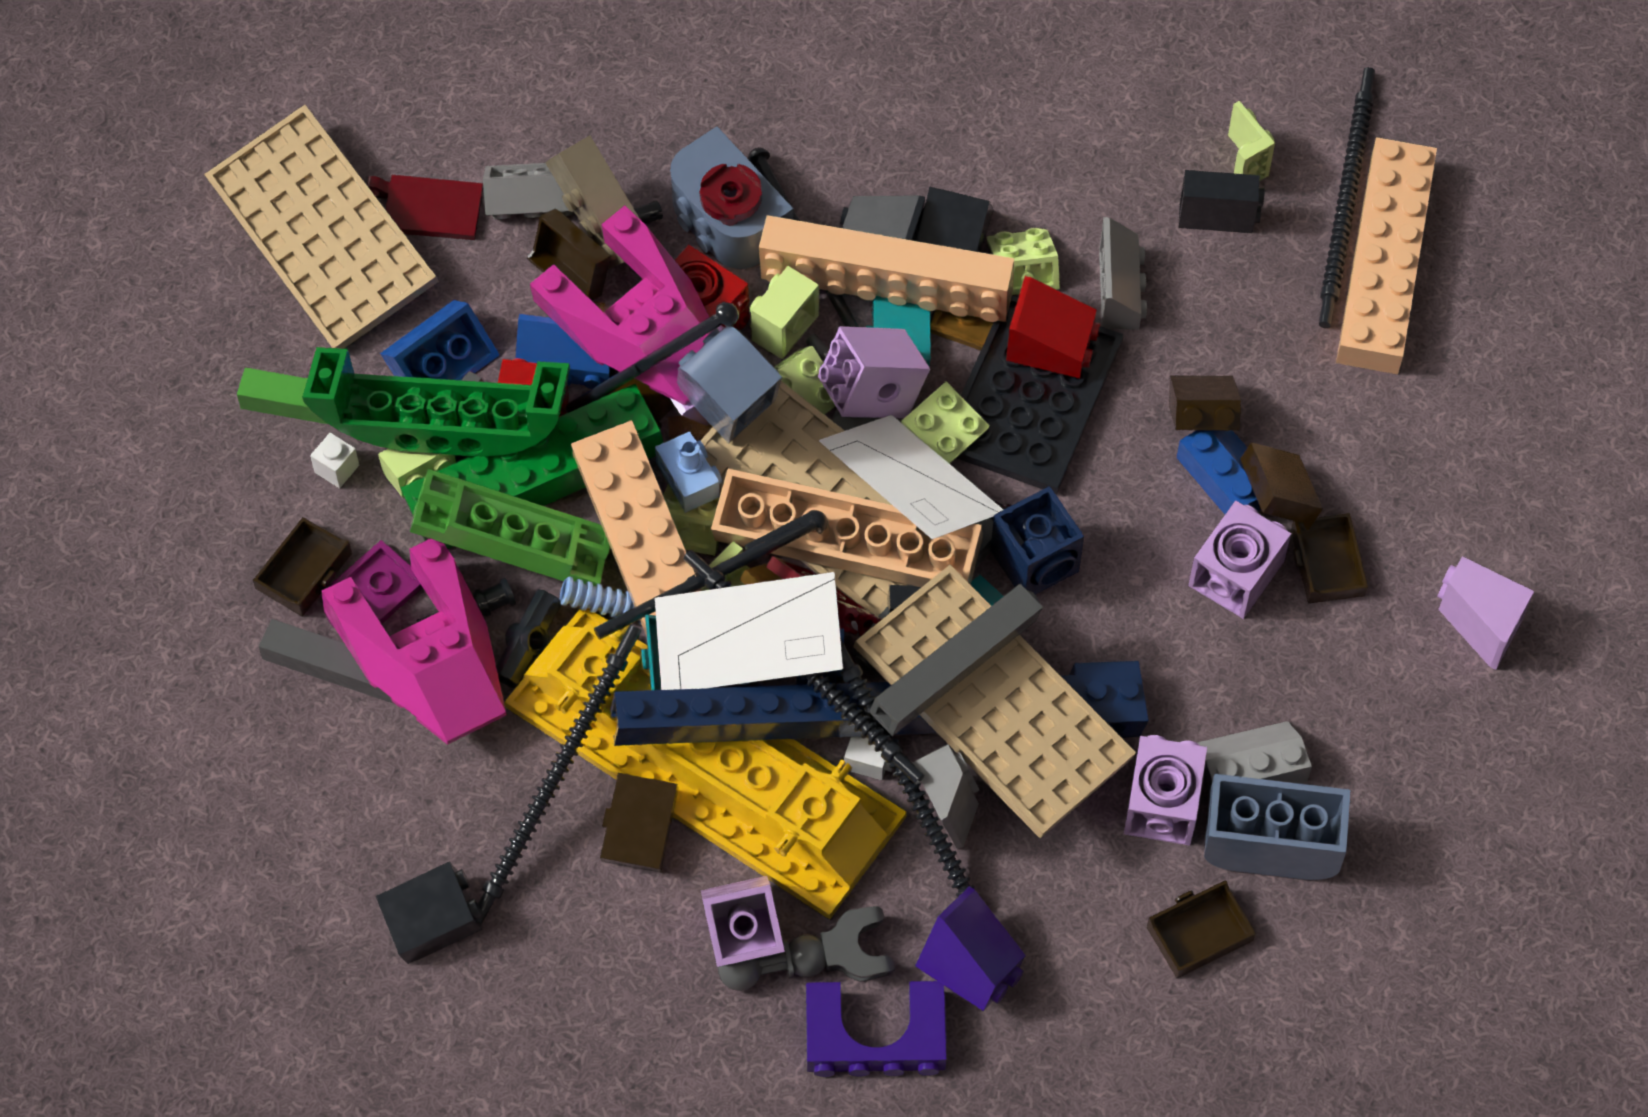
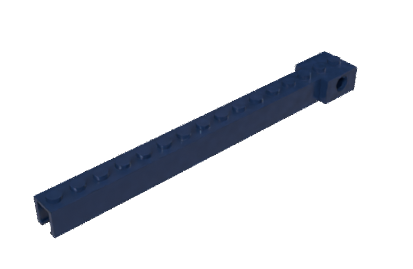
[611,661,1149,746]

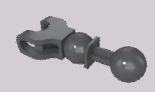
[718,906,896,991]

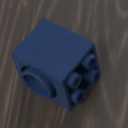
[990,486,1084,595]

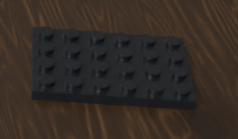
[957,295,1124,494]

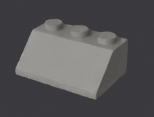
[483,163,573,219]
[1099,217,1147,329]
[1197,721,1312,795]
[912,744,980,849]

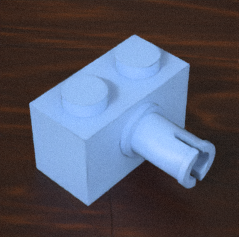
[655,431,722,513]

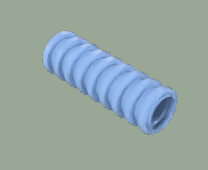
[559,577,642,625]

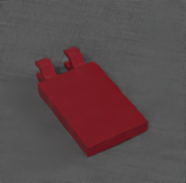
[367,175,484,240]
[766,556,882,636]

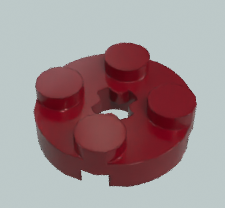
[699,164,762,226]

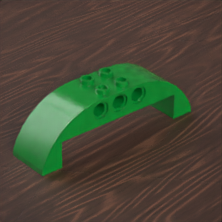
[302,347,570,456]

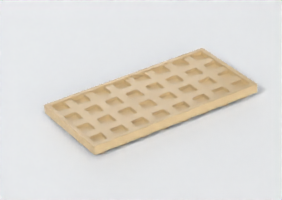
[204,105,439,349]
[701,381,908,616]
[853,565,1136,838]

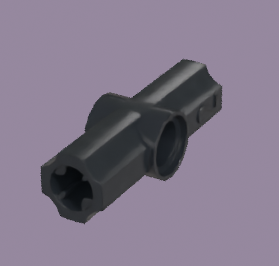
[496,589,561,688]

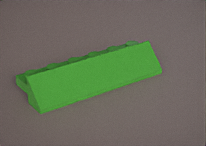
[410,469,610,586]

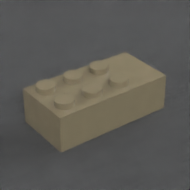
[545,135,640,269]

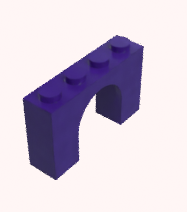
[806,981,946,1077]

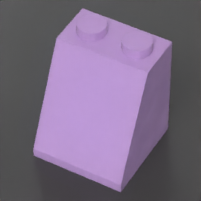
[1437,556,1534,670]
[701,876,785,967]

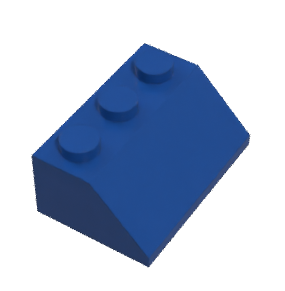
[380,300,500,380]
[515,314,614,389]
[1176,430,1261,515]

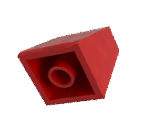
[1006,276,1101,378]

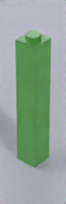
[237,368,327,424]

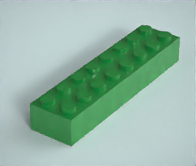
[401,383,664,549]

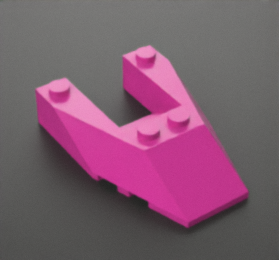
[530,205,715,405]
[322,539,506,745]

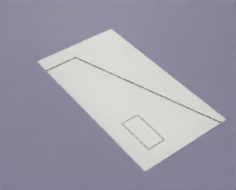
[819,415,1003,539]
[655,572,843,690]

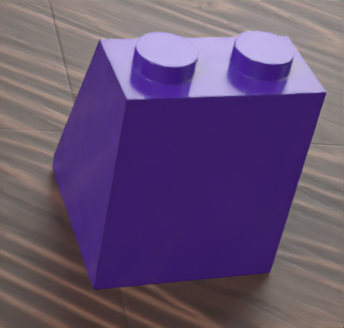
[915,886,1026,1011]

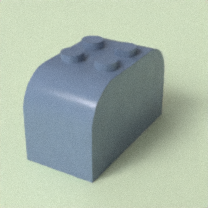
[670,127,793,269]
[677,326,782,444]
[1204,774,1350,880]

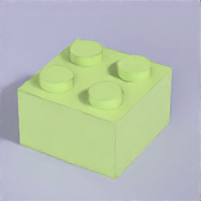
[750,266,819,359]

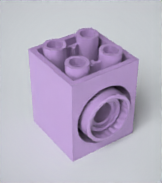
[818,326,930,418]
[1188,501,1291,619]
[1124,735,1207,846]

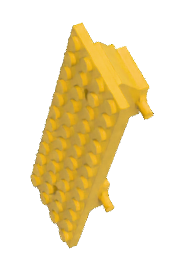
[505,608,907,920]

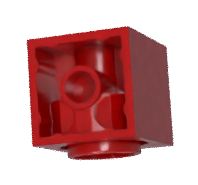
[675,244,750,330]

